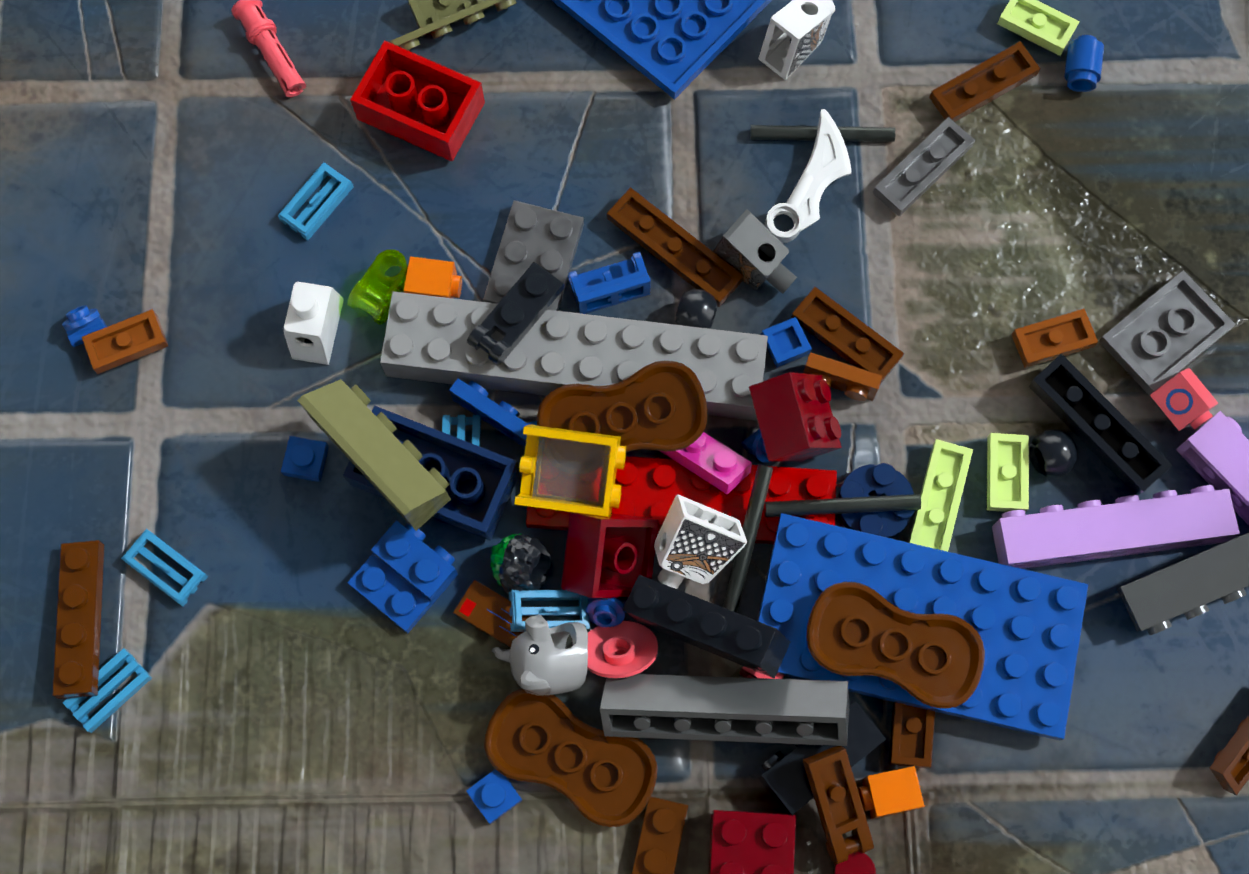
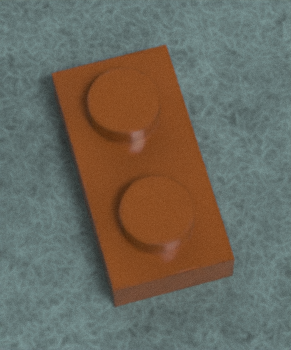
[82,309,168,374]
[1011,309,1098,368]
[803,352,883,401]

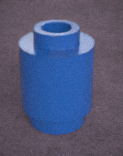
[1064,35,1104,92]

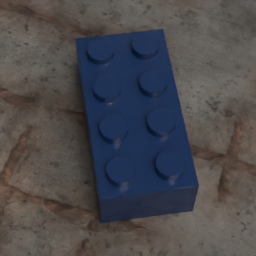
[343,405,520,541]

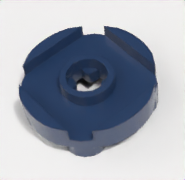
[838,463,915,539]

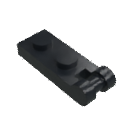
[467,262,564,366]

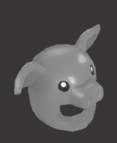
[492,614,588,696]

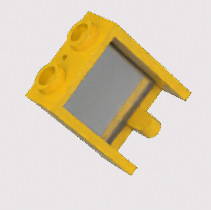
[514,424,626,517]

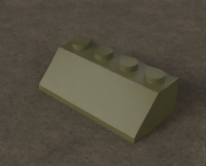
[297,379,451,531]

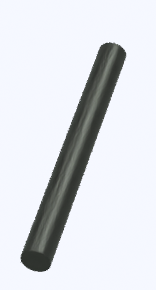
[750,125,895,142]
[723,464,773,613]
[764,494,921,517]

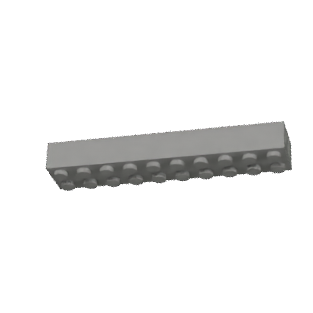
[380,291,768,421]

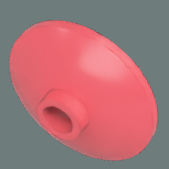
[587,621,658,678]

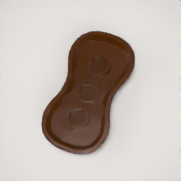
[537,360,707,474]
[807,582,985,708]
[484,689,658,827]

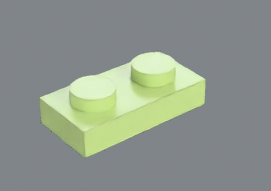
[997,0,1080,56]
[987,433,1029,513]

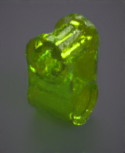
[347,249,408,325]

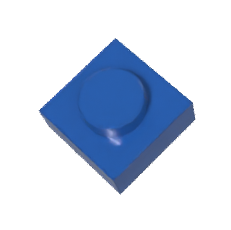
[761,317,812,368]
[281,436,329,482]
[466,769,523,825]

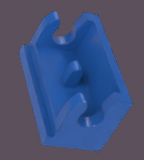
[568,252,651,314]

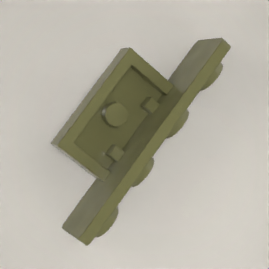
[389,0,517,50]

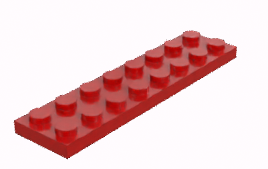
[526,451,837,544]

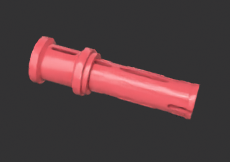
[231,0,306,97]

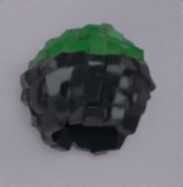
[490,533,552,594]

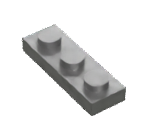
[873,117,975,217]

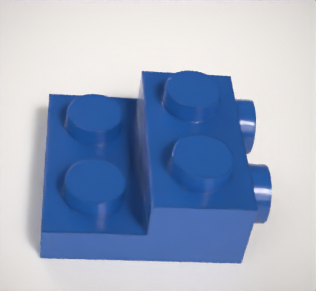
[347,520,458,634]

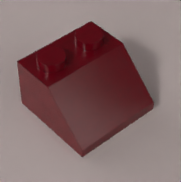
[561,512,659,598]

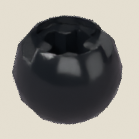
[675,289,718,329]
[1029,430,1078,477]

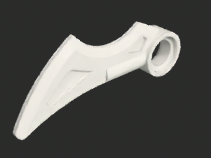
[765,109,851,243]

